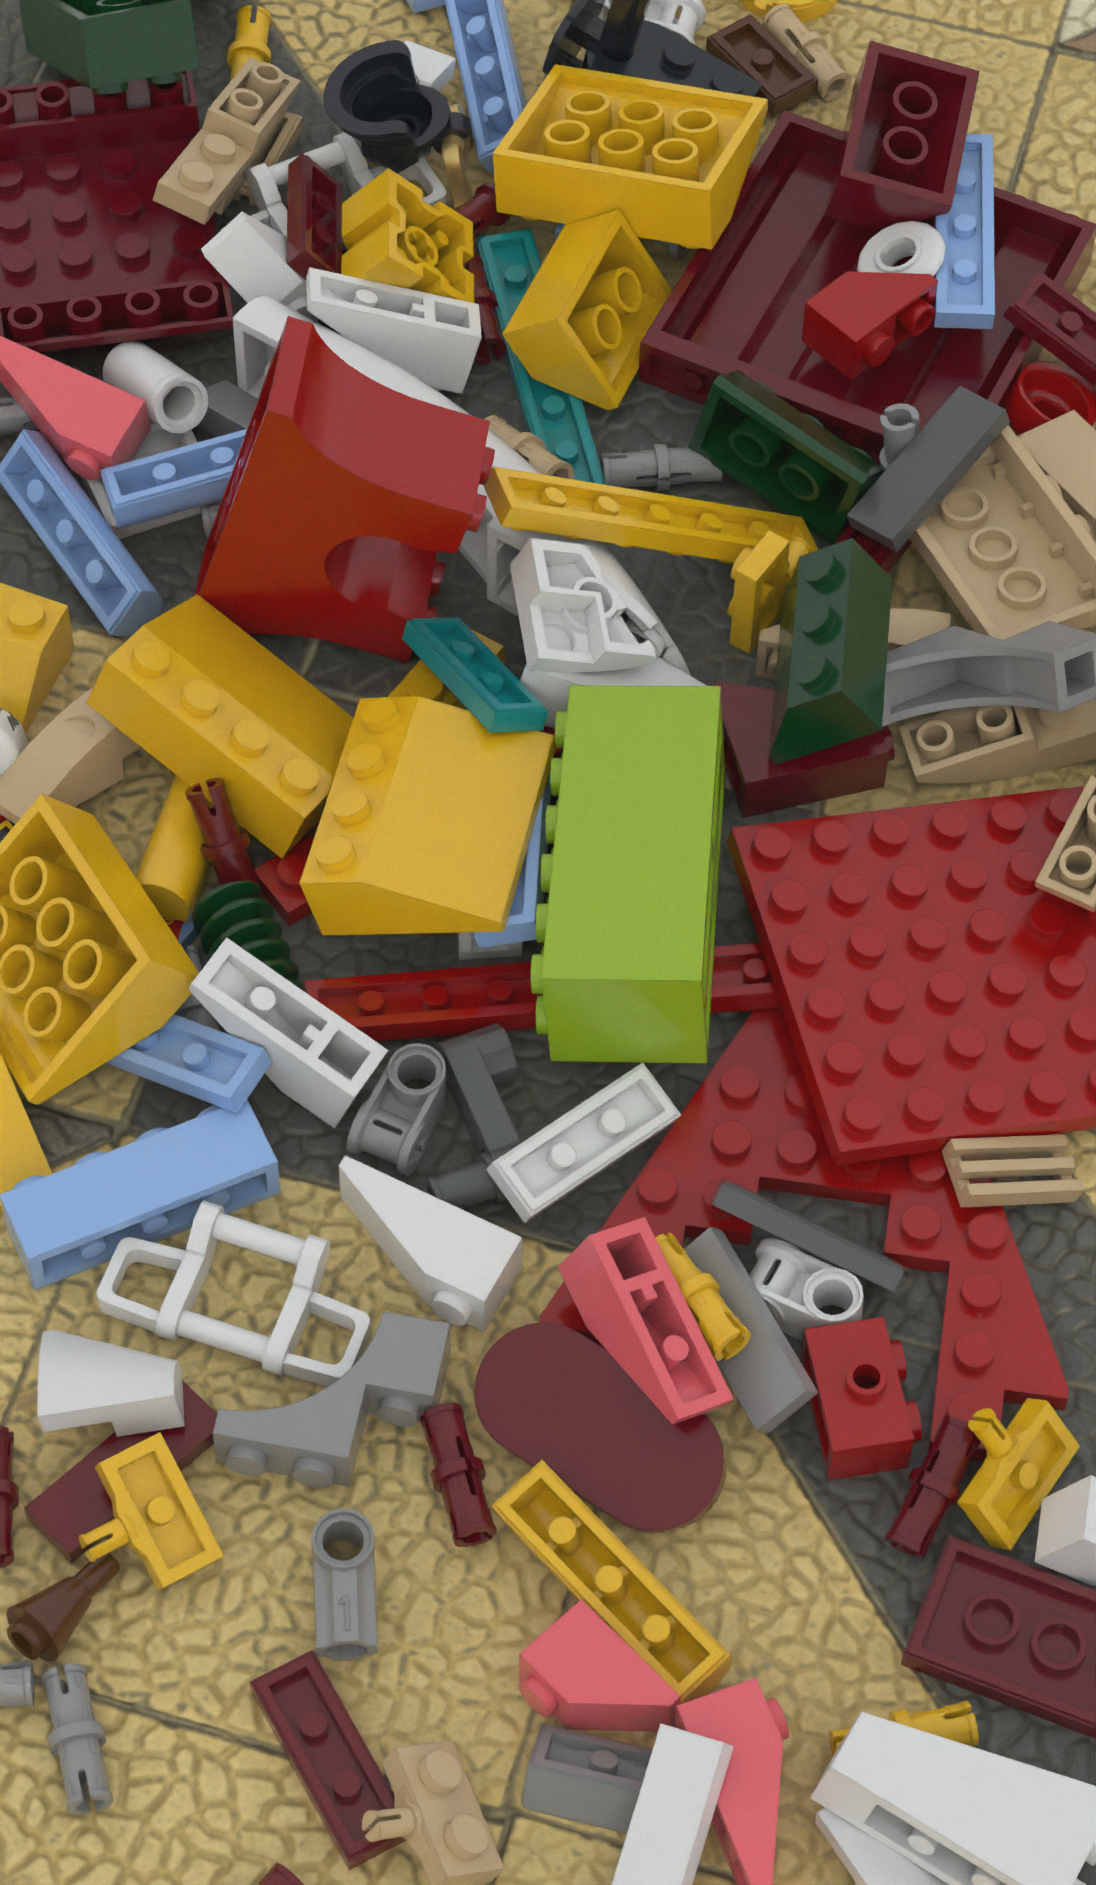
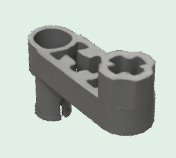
[425,1023,521,1209]

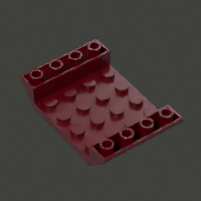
[0,70,234,352]

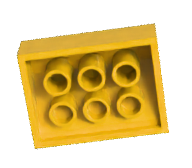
[493,64,768,250]
[86,594,354,859]
[299,696,556,936]
[0,793,199,1105]

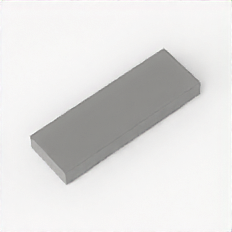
[684,1227,819,1433]

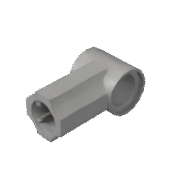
[311,1508,378,1661]

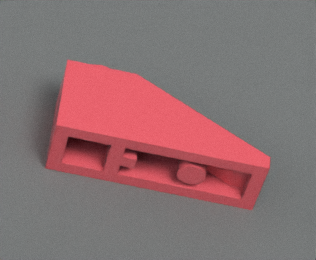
[0,336,151,480]
[558,1217,734,1425]
[674,1678,789,1885]

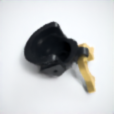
[323,40,473,209]

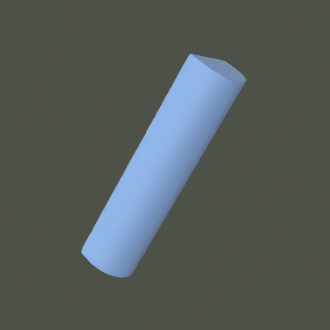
[445,0,527,174]
[0,429,163,637]
[100,429,247,529]

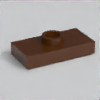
[706,14,818,117]

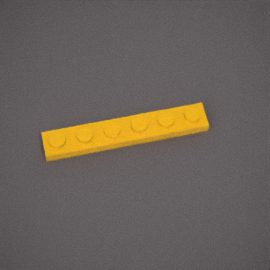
[483,466,819,564]

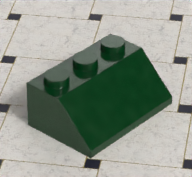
[688,370,884,545]
[769,538,892,765]

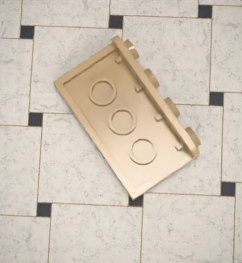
[909,425,1096,640]

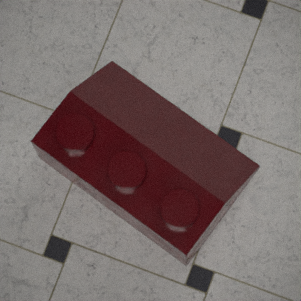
[825,40,980,231]

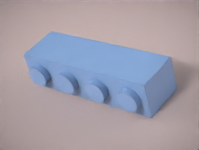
[0,1099,280,1291]

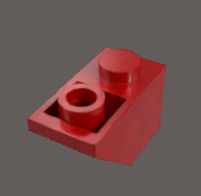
[801,272,938,381]

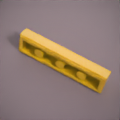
[135,774,214,923]
[491,1460,732,1704]

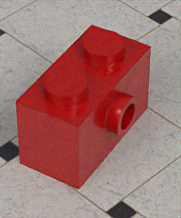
[800,1317,922,1481]

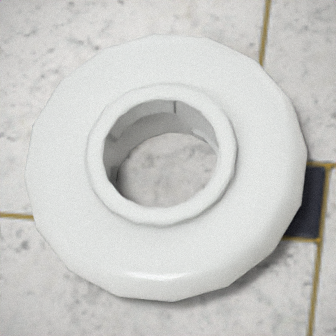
[857,221,946,276]

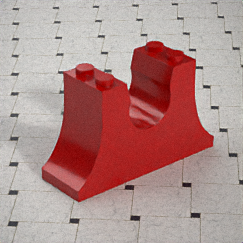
[193,316,495,663]

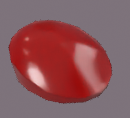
[1004,361,1096,435]

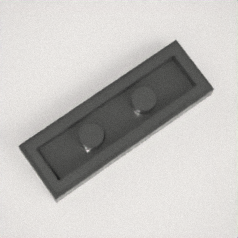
[847,386,1010,552]
[709,1178,905,1293]

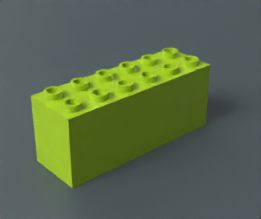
[531,685,726,1063]

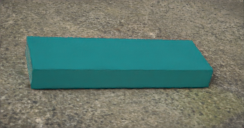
[402,617,549,732]

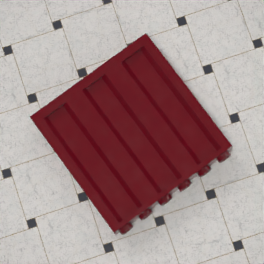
[638,110,1096,465]

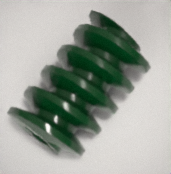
[191,881,307,993]

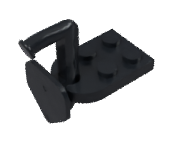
[542,0,762,97]

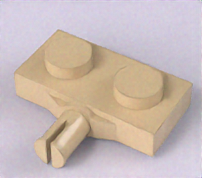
[362,1740,505,1885]

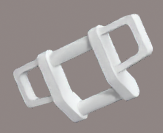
[220,132,447,250]
[96,1201,371,1387]

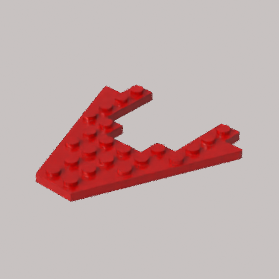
[539,1007,1069,1461]

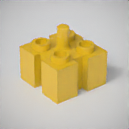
[341,168,474,303]

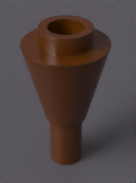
[6,1553,120,1662]

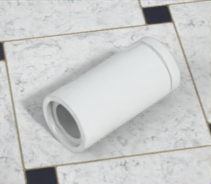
[103,341,208,433]

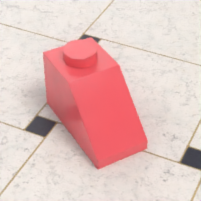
[519,1599,681,1732]

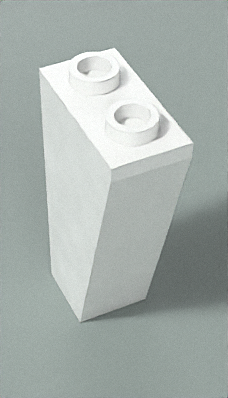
[810,1712,1096,1885]

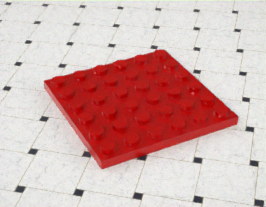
[727,786,1096,1165]

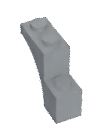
[882,621,1096,727]
[213,1311,450,1488]

